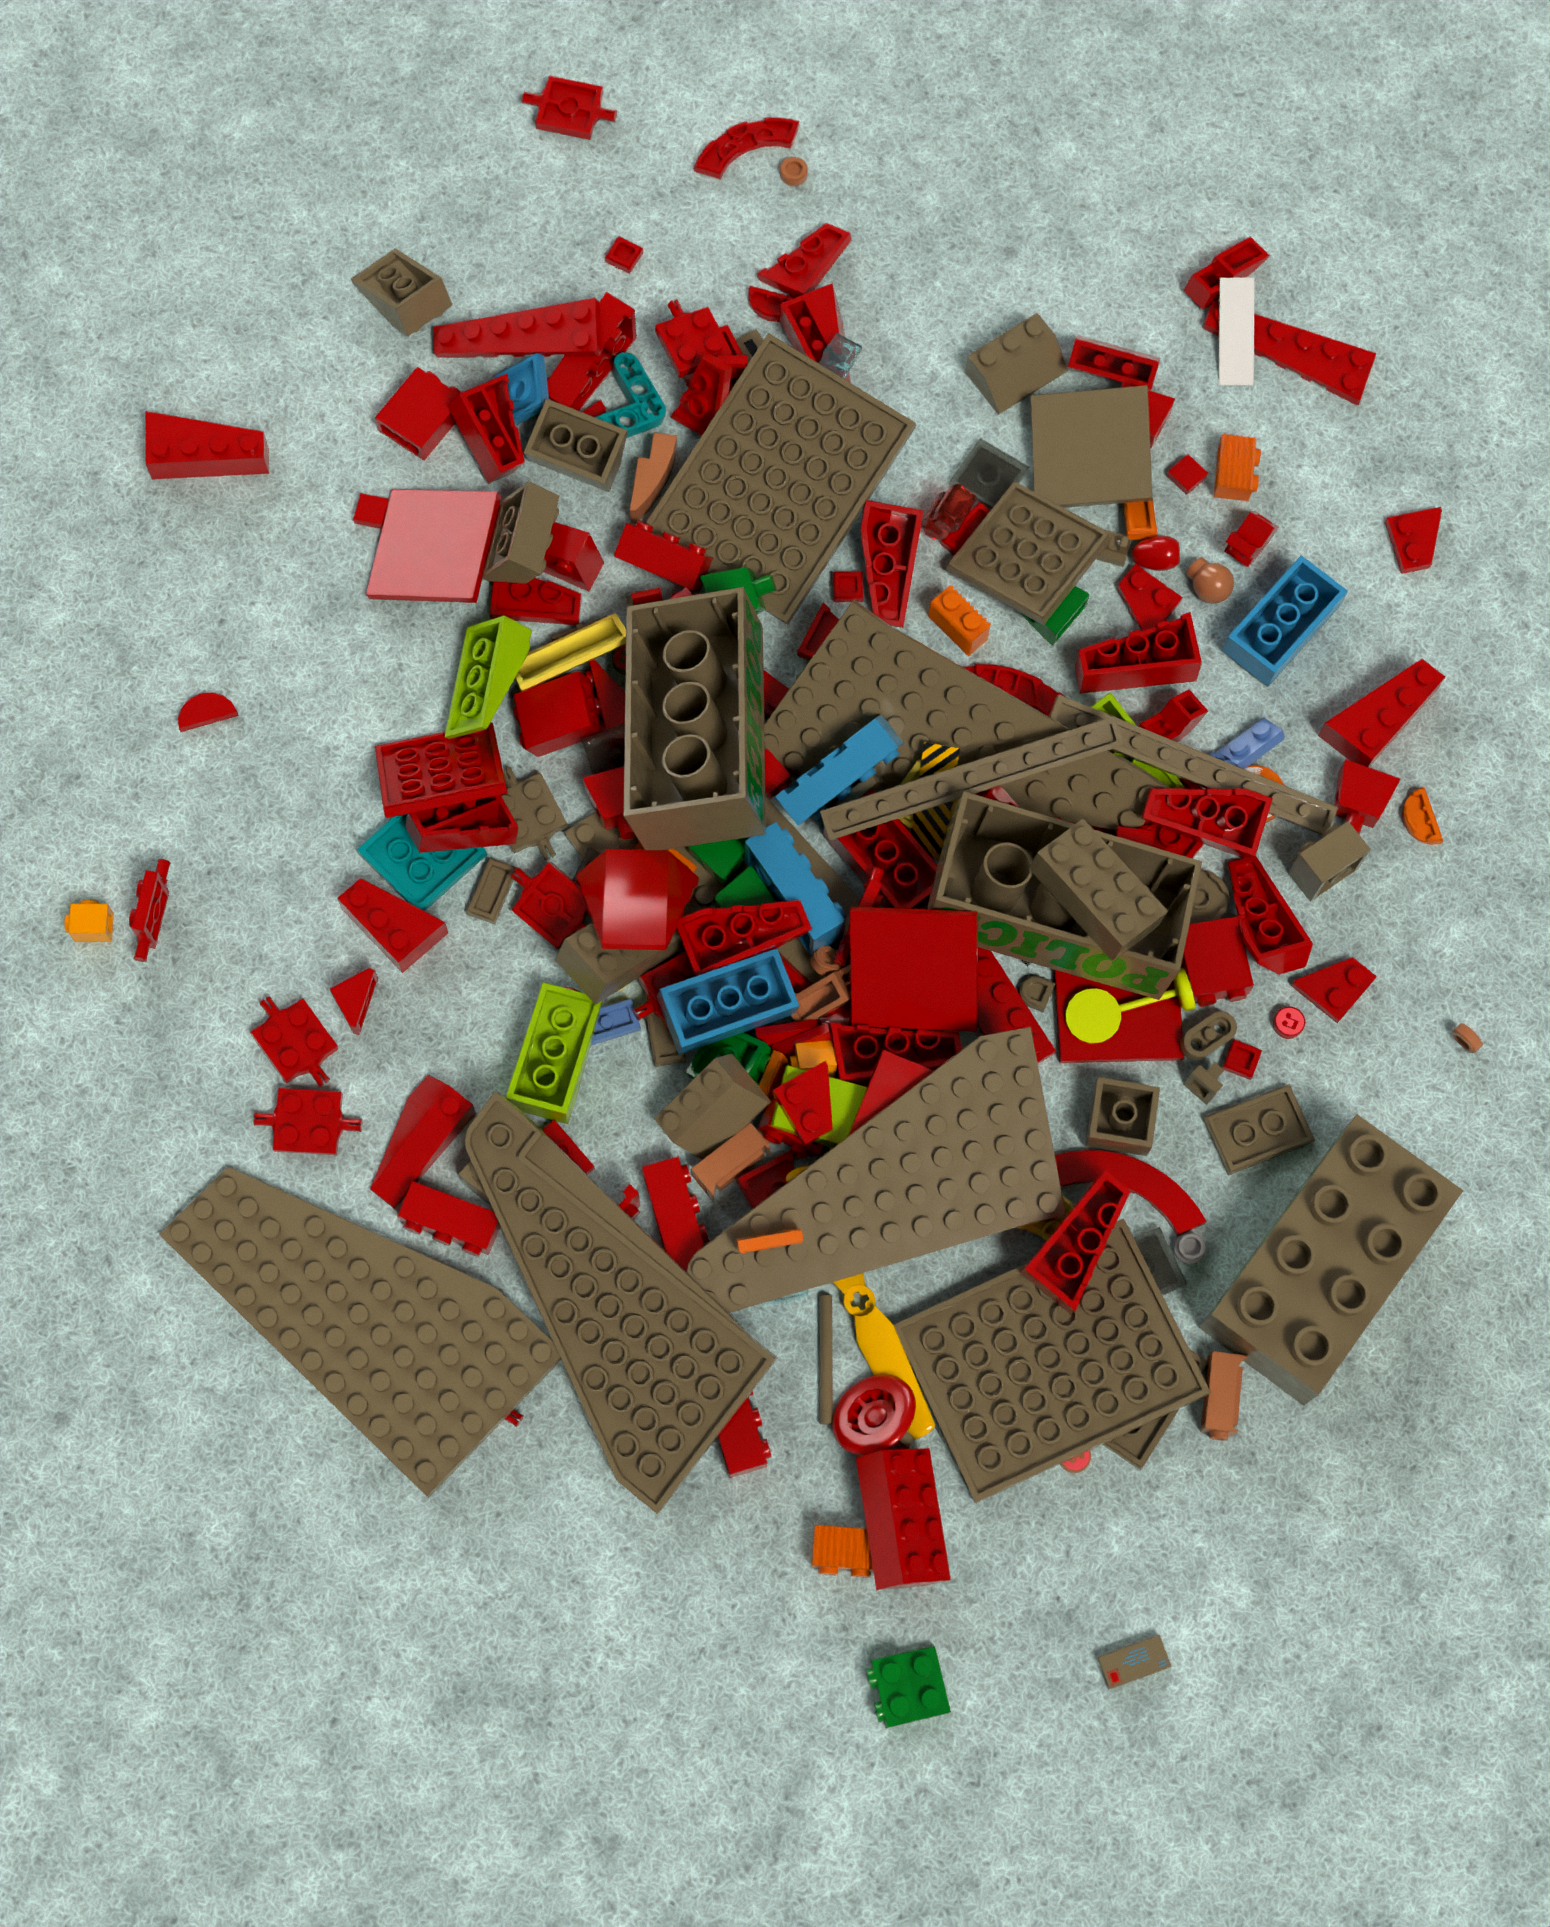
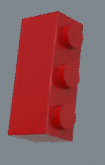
[1068,335,1160,390]
[614,520,713,591]
[398,1181,501,1257]

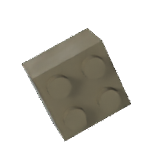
[1288,821,1371,902]
[1085,1077,1160,1156]

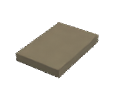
[1203,1084,1315,1176]

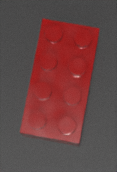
[824,789,937,909]
[856,1448,951,1590]

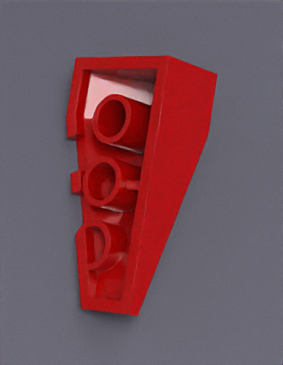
[860,500,923,628]
[1141,788,1273,858]

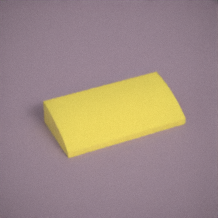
[515,613,626,692]

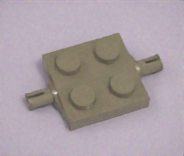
[501,767,569,860]

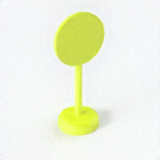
[1066,968,1195,1044]

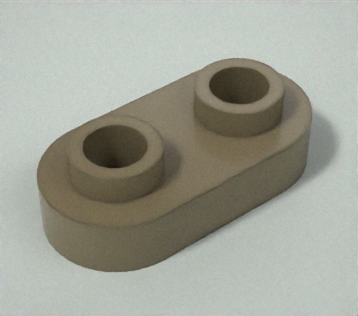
[1180,1011,1237,1061]

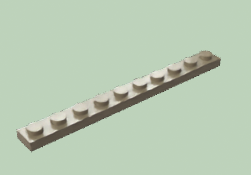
[1049,695,1338,835]
[820,716,1124,840]

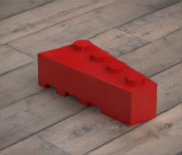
[830,1022,962,1087]

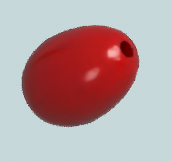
[1132,536,1180,571]

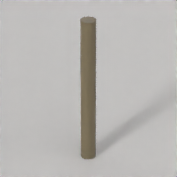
[820,1295,833,1425]

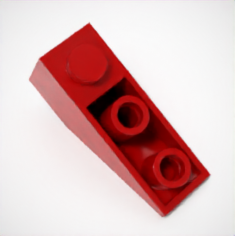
[585,659,625,751]

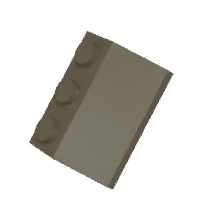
[965,313,1068,415]
[524,398,628,492]
[482,481,559,583]
[654,1054,771,1160]

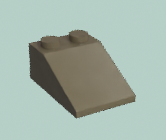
[351,248,453,336]

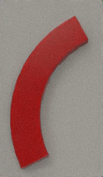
[963,664,1065,717]
[1055,1150,1207,1237]

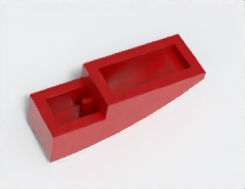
[1183,236,1270,310]

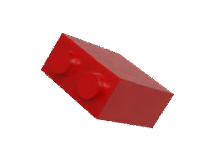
[375,367,461,461]
[513,671,602,757]
[1180,916,1254,1007]

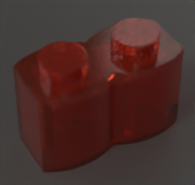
[921,484,977,540]

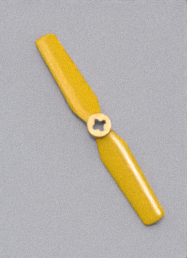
[786,1165,935,1439]

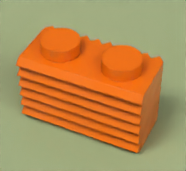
[1214,434,1261,501]
[928,586,991,656]
[811,1525,873,1578]

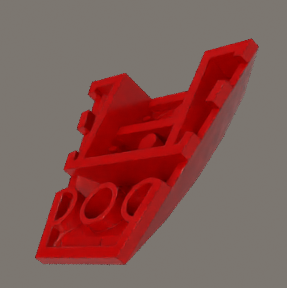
[576,849,699,950]

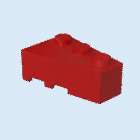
[447,374,525,484]
[406,795,519,853]
[337,878,448,973]

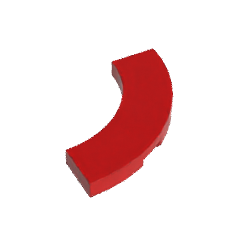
[694,118,800,180]

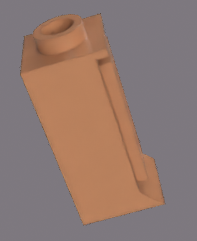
[691,1123,770,1202]
[1200,1351,1248,1441]

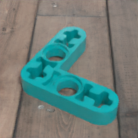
[595,352,666,438]

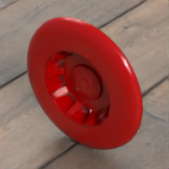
[832,1374,916,1455]

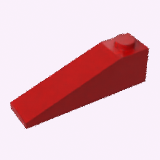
[1228,856,1313,975]
[677,900,813,976]
[370,1075,476,1209]

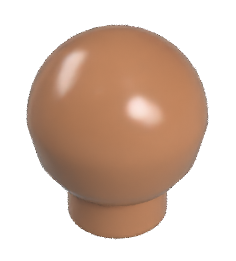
[1186,557,1234,604]

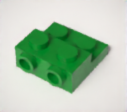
[685,1032,773,1085]
[866,1646,951,1728]

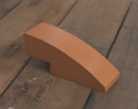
[630,433,677,523]
[791,964,851,1022]

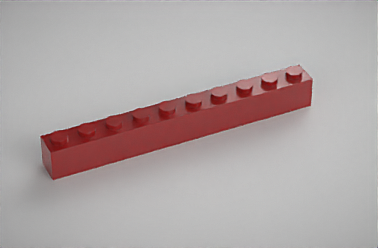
[642,1157,772,1478]

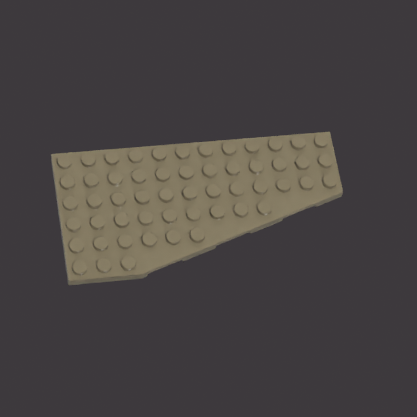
[159,1167,561,1498]

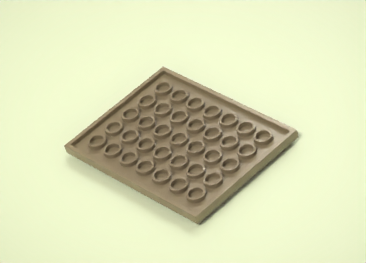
[646,333,917,625]
[894,1218,1211,1504]

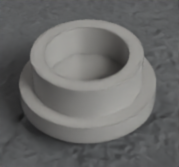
[1174,1232,1206,1265]

